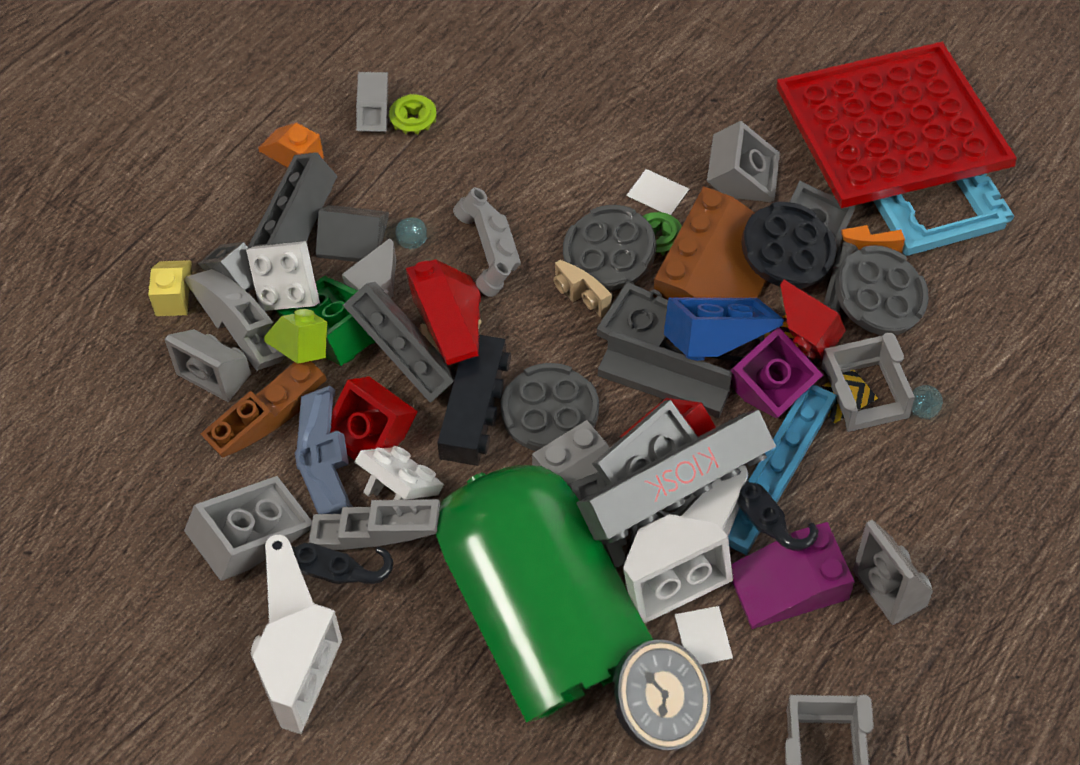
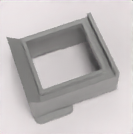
[821,333,915,432]
[785,695,873,765]

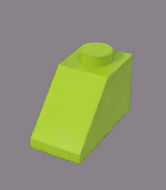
[264,309,327,364]

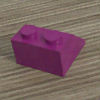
[730,327,823,418]

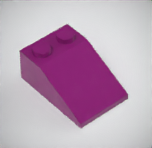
[731,522,854,629]

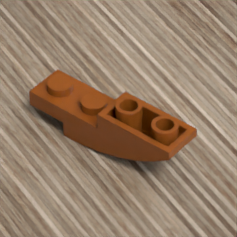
[200,361,327,458]

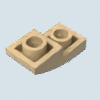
[554,260,612,318]

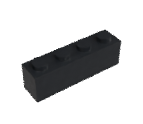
[437,335,511,466]

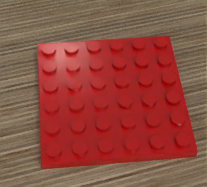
[777,42,1017,208]

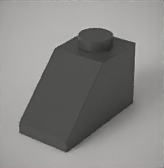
[198,242,255,292]

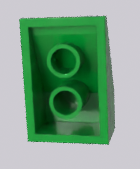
[276,275,375,366]

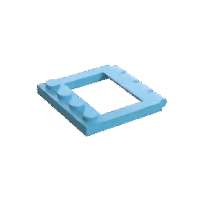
[873,173,1014,256]

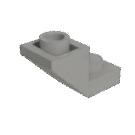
[357,72,388,132]

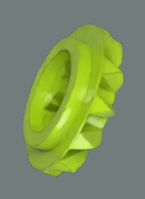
[389,95,436,135]

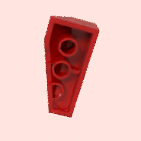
[405,259,481,365]

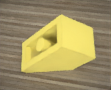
[148,260,192,316]

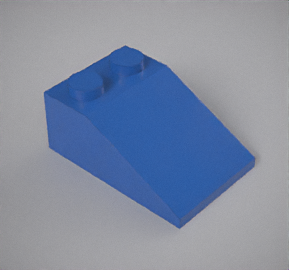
[664,298,784,361]

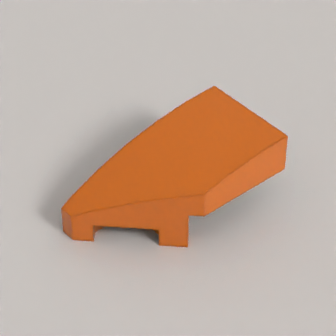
[841,225,905,254]

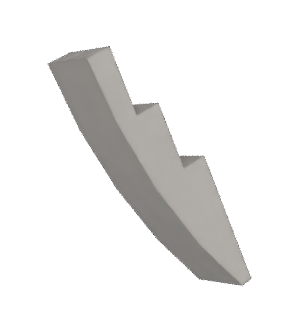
[309,499,440,550]

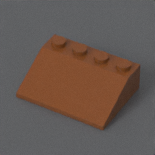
[653,186,766,300]

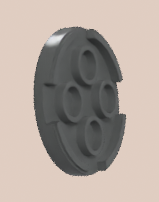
[563,205,657,291]
[835,246,929,335]
[501,363,599,451]

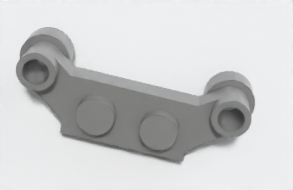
[453,188,521,297]

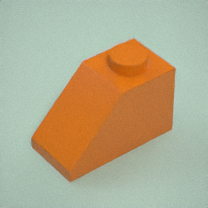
[258,122,324,168]

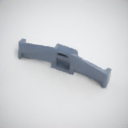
[295,386,353,514]

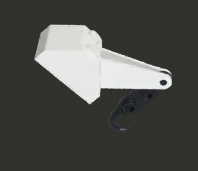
[623,465,818,623]
[251,535,393,734]

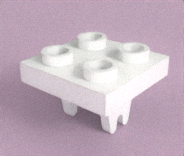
[246,241,320,311]
[355,446,444,500]

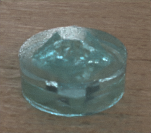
[396,217,427,249]
[911,385,943,419]

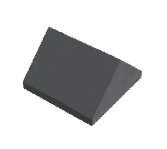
[316,205,389,262]

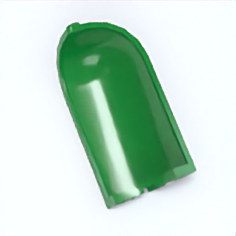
[436,465,653,723]

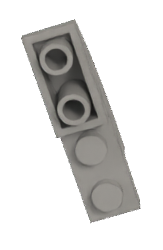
[184,269,285,371]

